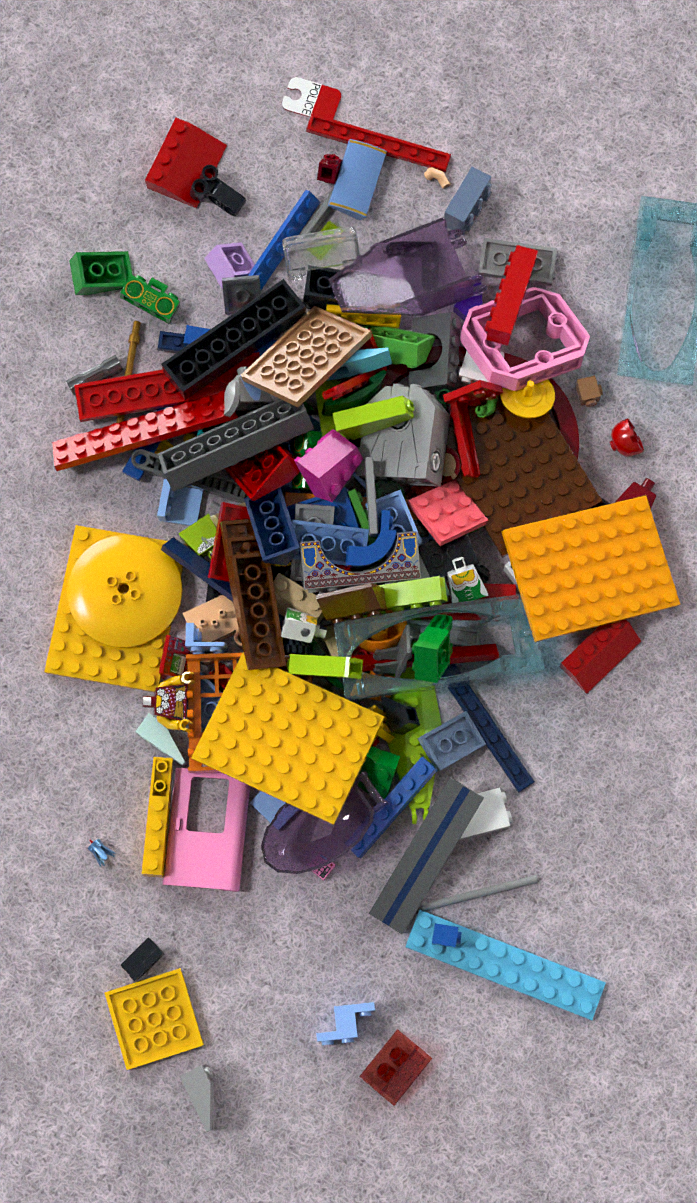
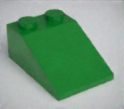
[69,251,133,295]
[354,746,400,799]

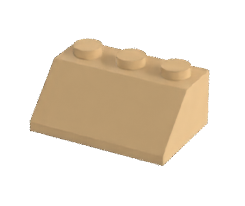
[273,573,324,625]

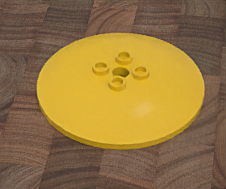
[67,535,182,648]

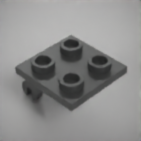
[373,625,413,680]

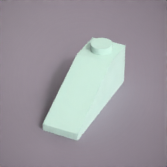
[135,713,186,767]

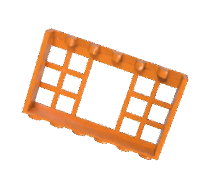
[186,653,242,773]

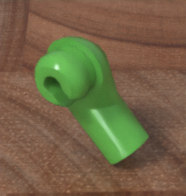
[475,395,498,418]

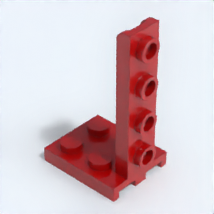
[322,328,387,400]
[443,380,503,478]

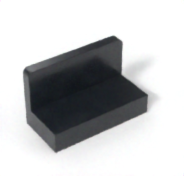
[121,938,165,982]

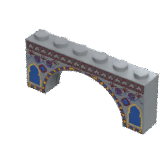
[299,531,421,593]

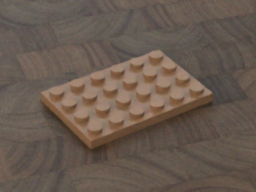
[241,306,372,407]

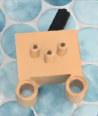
[183,584,243,665]

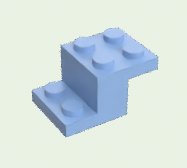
[316,1002,375,1046]

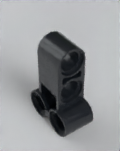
[190,165,246,216]

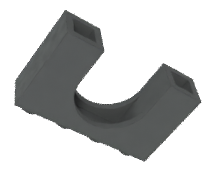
[408,312,462,393]

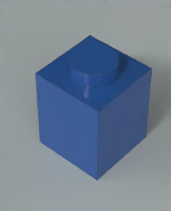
[432,923,462,948]

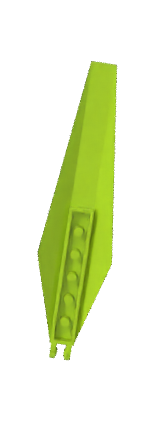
[386,611,442,824]

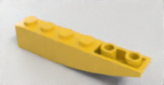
[141,757,173,878]

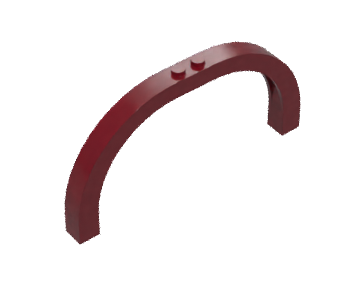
[353,346,579,460]

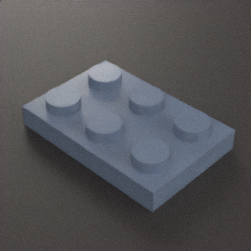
[418,711,486,773]

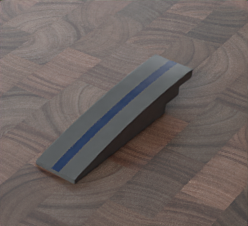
[369,777,484,934]

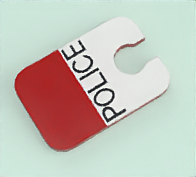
[282,77,341,119]

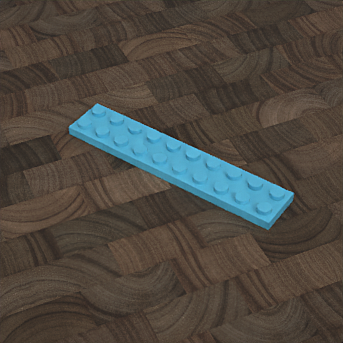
[405,910,606,1021]

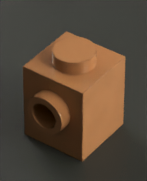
[575,375,603,407]

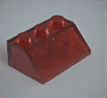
[359,1029,433,1106]

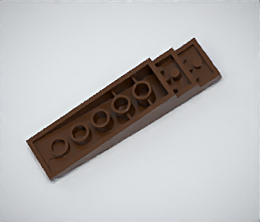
[220,519,286,670]

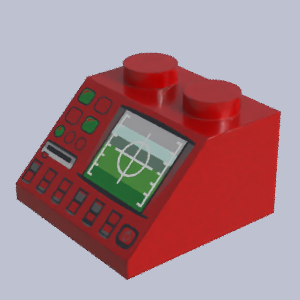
[159,635,193,680]

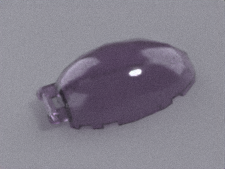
[261,771,388,874]

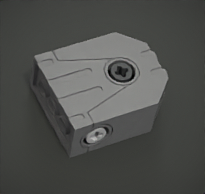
[356,384,450,487]

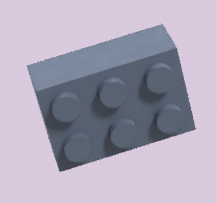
[444,167,492,236]

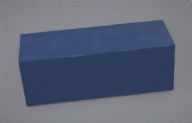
[244,487,301,566]

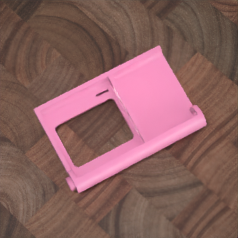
[163,768,250,892]

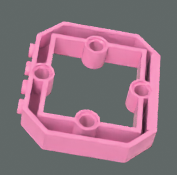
[460,287,590,391]

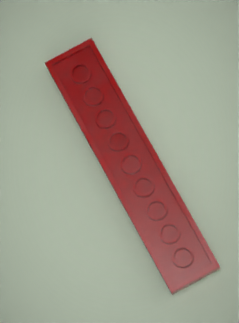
[74,352,260,422]
[52,391,238,471]

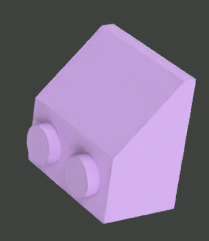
[204,242,255,288]

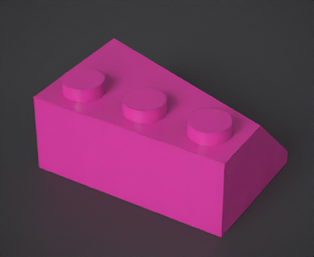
[294,429,363,502]

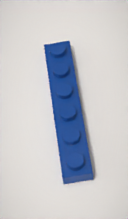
[248,190,320,290]
[345,757,438,859]

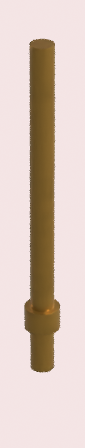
[116,321,141,423]

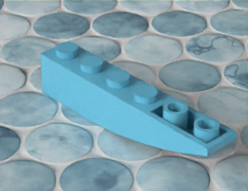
[326,348,392,381]

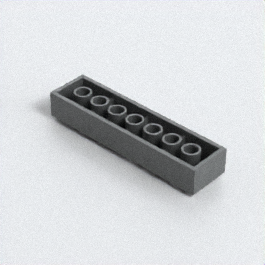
[158,399,314,491]

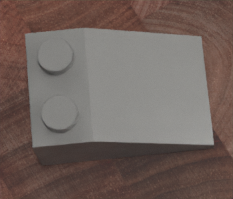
[180,1065,215,1132]

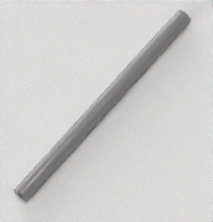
[422,875,538,911]

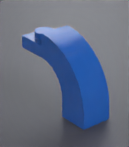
[345,510,396,568]

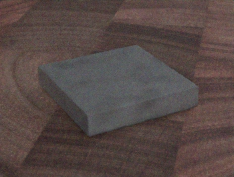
[222,275,261,314]

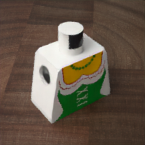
[447,557,489,607]
[281,607,327,643]

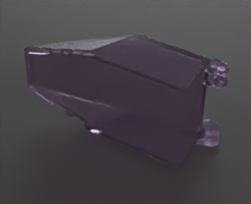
[329,217,487,316]

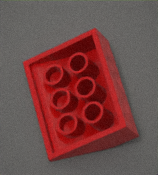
[145,117,227,209]
[224,443,300,501]

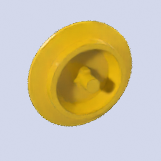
[500,379,555,418]

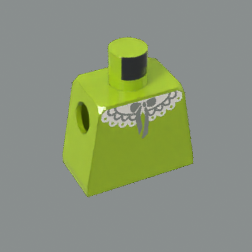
[178,514,216,559]

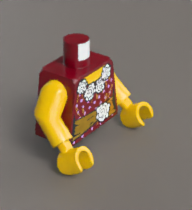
[142,672,195,733]

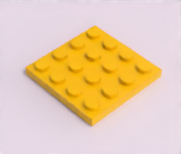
[104,968,204,1070]

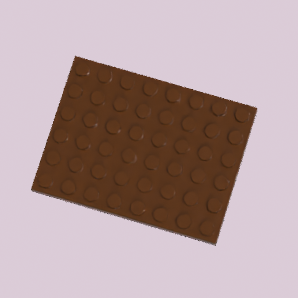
[446,395,602,558]

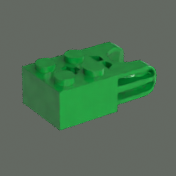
[412,614,453,683]

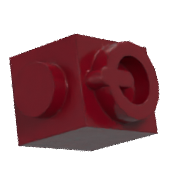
[317,154,342,184]

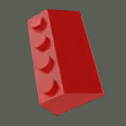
[559,619,641,694]

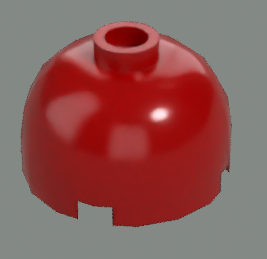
[609,418,644,457]

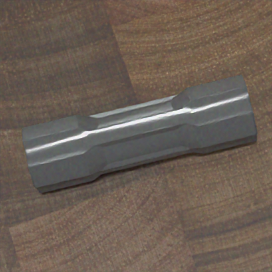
[66,355,123,396]

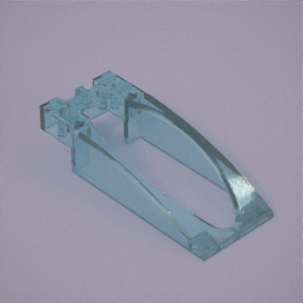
[617,196,697,386]
[334,595,545,701]

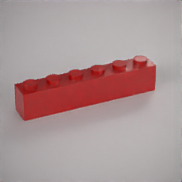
[484,245,538,346]

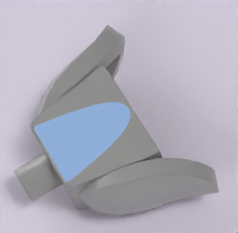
[224,367,279,417]

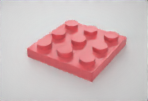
[408,479,488,546]

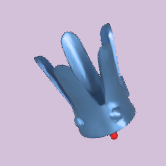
[88,839,115,867]

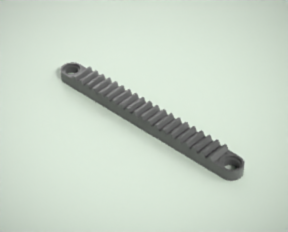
[131,449,285,503]

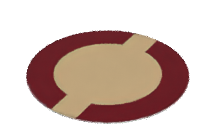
[442,448,460,482]

